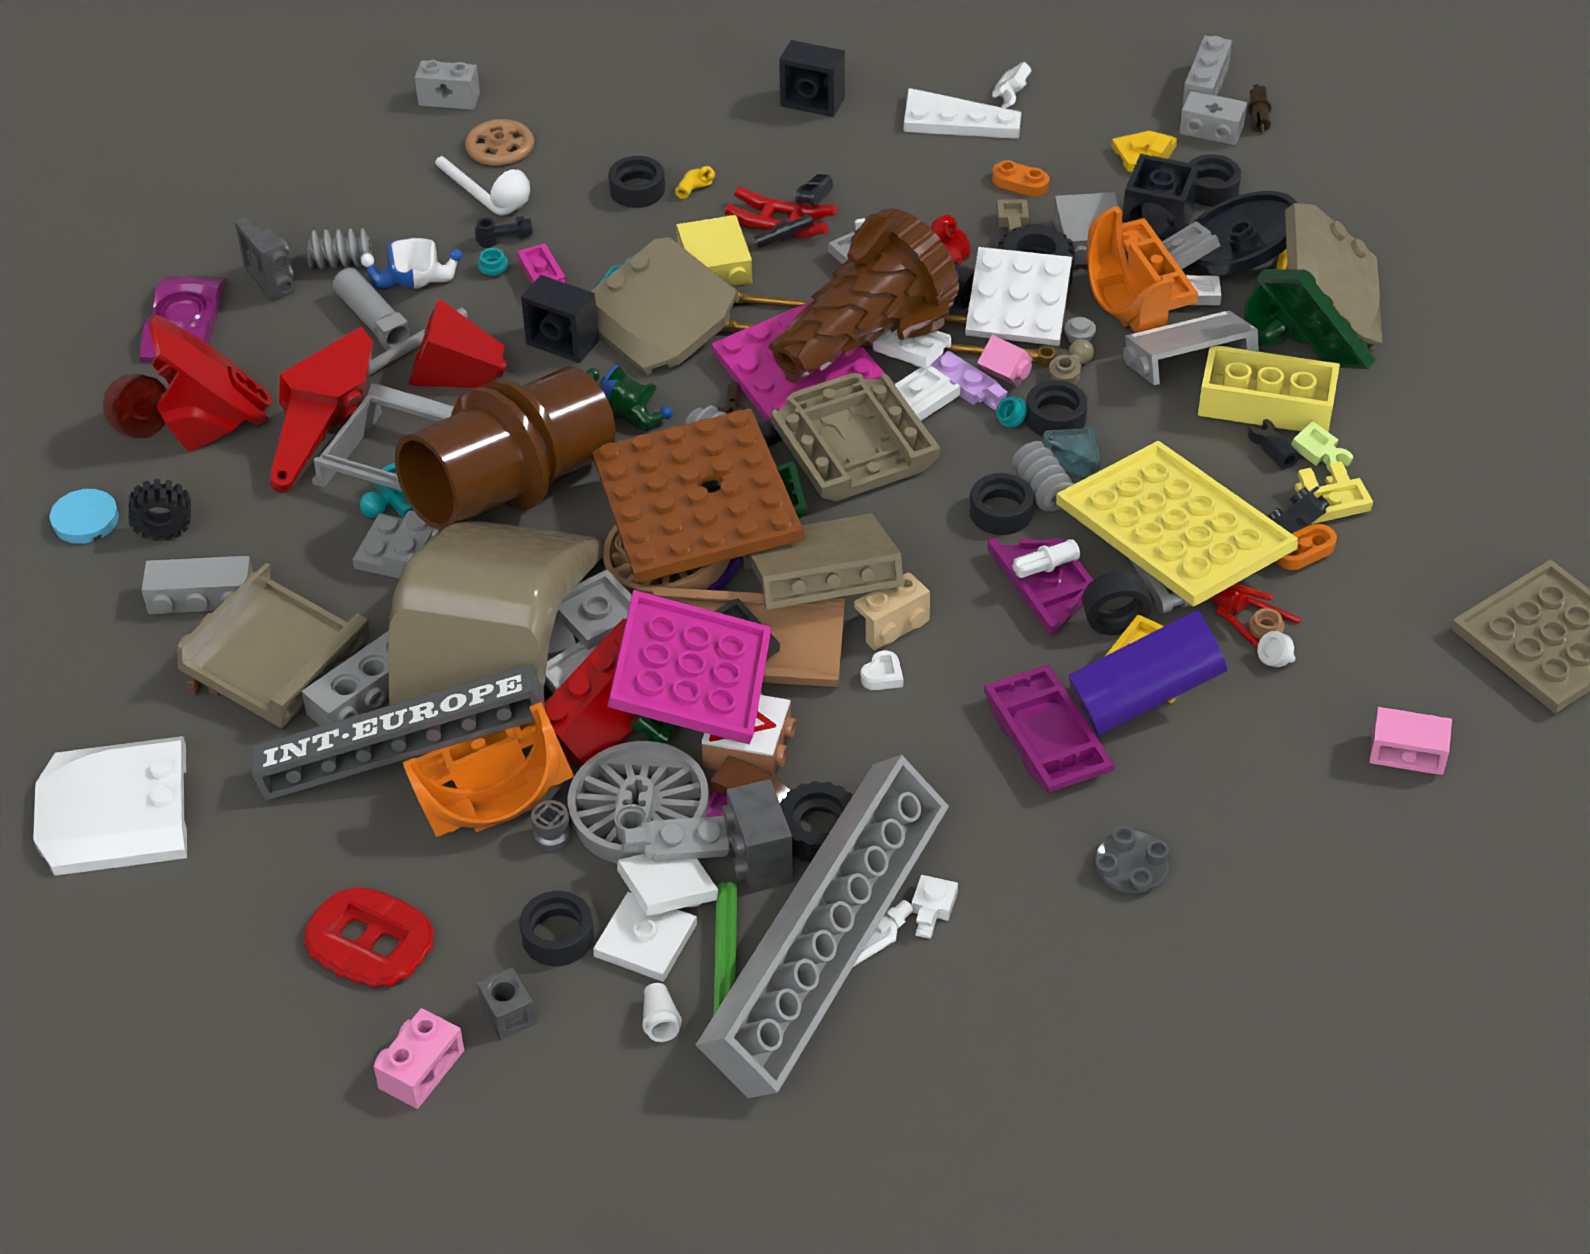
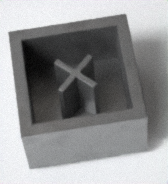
[722,779,793,893]

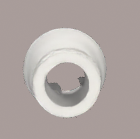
[642,983,682,1042]

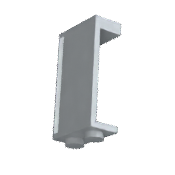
[1123,310,1259,385]

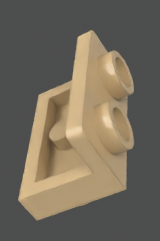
[854,573,930,651]

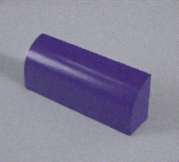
[1069,610,1228,736]

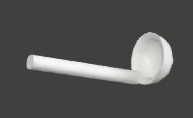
[435,156,530,216]

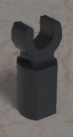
[1248,419,1299,470]

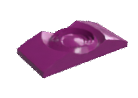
[139,276,227,363]
[984,664,1115,793]

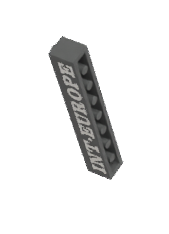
[252,663,545,800]

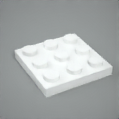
[965,247,1072,346]

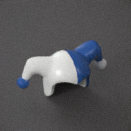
[361,238,462,290]

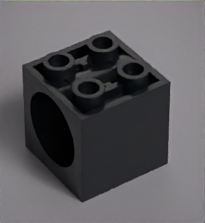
[1122,154,1199,242]

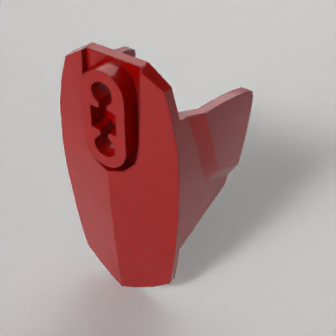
[149,314,272,451]

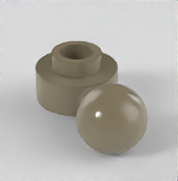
[1049,339,1094,384]

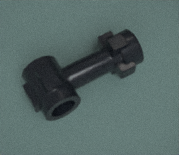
[474,216,533,248]

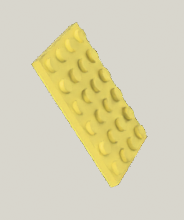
[1056,440,1298,607]

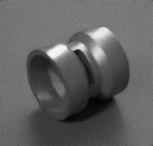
[531,800,571,852]

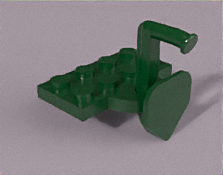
[1244,267,1375,369]

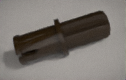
[1248,84,1271,133]

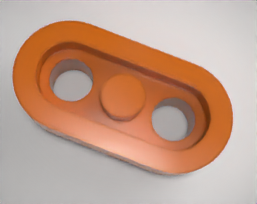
[992,160,1050,197]
[1275,524,1337,570]

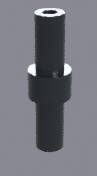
[754,213,814,248]

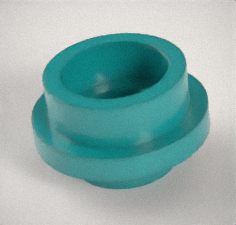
[477,248,508,276]
[996,396,1027,429]

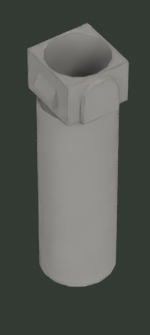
[333,268,410,351]

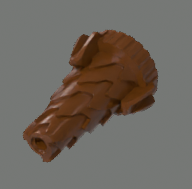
[769,208,959,384]

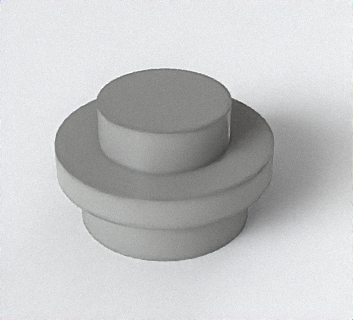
[1064,317,1096,343]

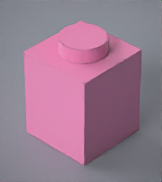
[977,335,1033,387]

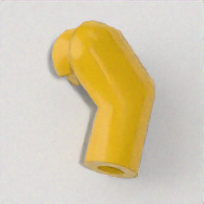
[675,166,715,199]

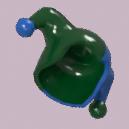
[586,365,673,430]

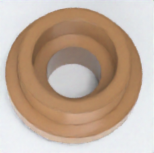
[1249,608,1285,639]

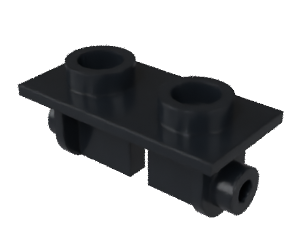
[1267,486,1330,534]

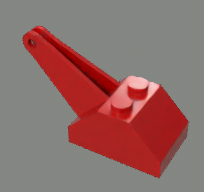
[270,327,373,492]

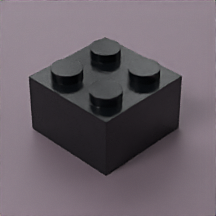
[779,40,845,117]
[521,275,599,363]

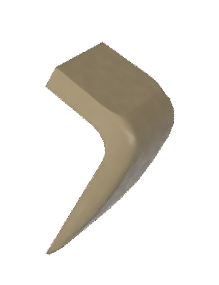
[388,519,605,706]

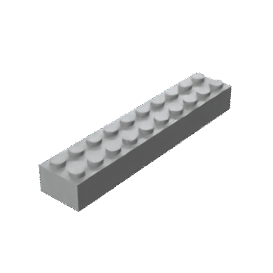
[696,755,949,1098]

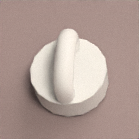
[1257,631,1296,668]

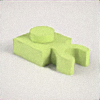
[1291,421,1353,473]

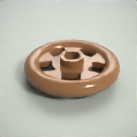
[465,119,534,166]

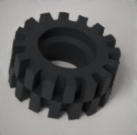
[128,479,191,541]

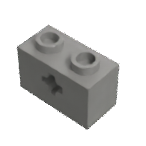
[415,60,480,110]
[1179,91,1247,146]

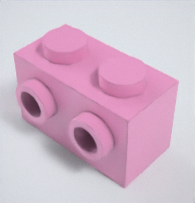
[1369,707,1452,775]
[373,1008,464,1109]

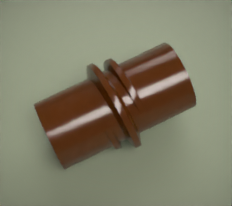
[395,366,616,530]

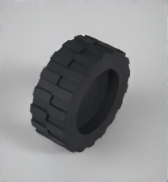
[780,781,853,862]

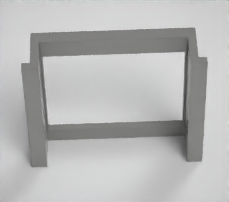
[312,382,454,491]

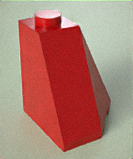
[408,299,507,388]

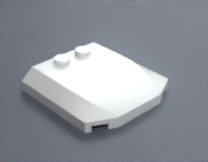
[33,736,187,876]

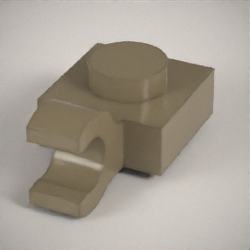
[997,200,1029,232]

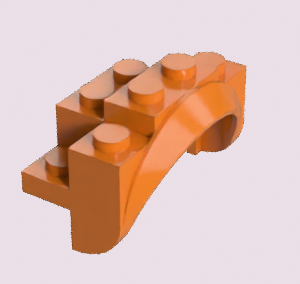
[1086,206,1199,333]
[403,702,574,837]

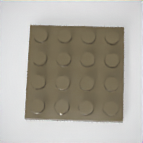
[1451,559,1590,714]

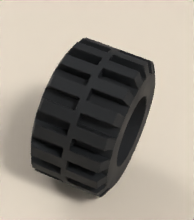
[997,225,1075,290]

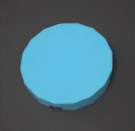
[49,489,119,544]

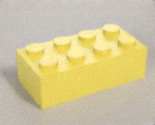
[1198,345,1340,432]

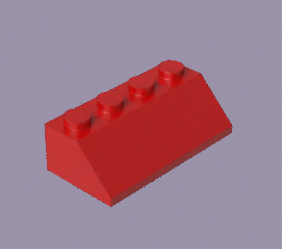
[544,618,635,769]

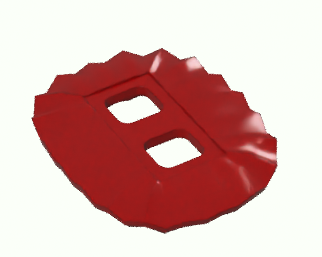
[303,887,436,989]

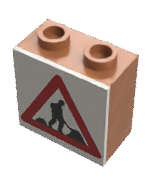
[702,695,796,777]

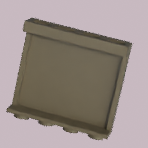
[743,513,904,610]
[176,562,369,729]

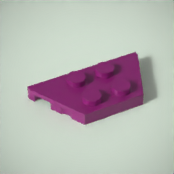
[987,538,1093,636]

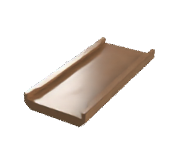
[635,586,845,687]

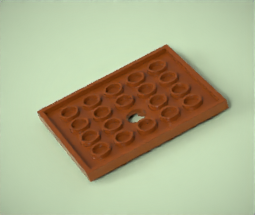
[592,408,805,583]

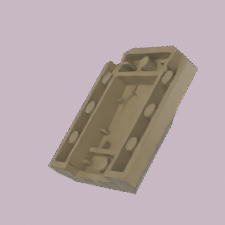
[1285,203,1383,350]
[590,237,740,376]
[771,373,940,502]

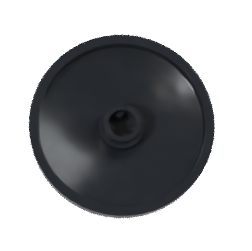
[1189,191,1297,276]

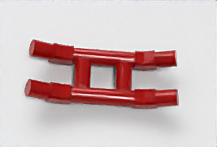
[724,185,838,238]

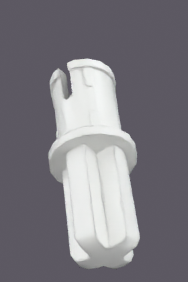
[1012,539,1080,578]

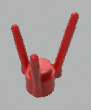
[1212,583,1301,649]

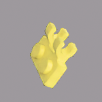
[1294,461,1373,524]

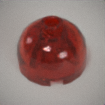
[102,373,166,439]

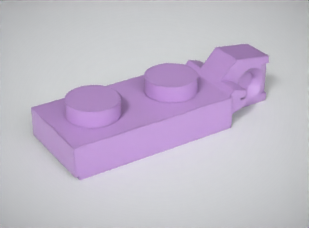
[931,351,1007,411]

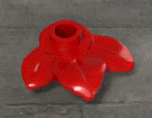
[930,214,971,266]

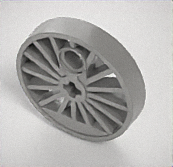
[568,741,709,864]

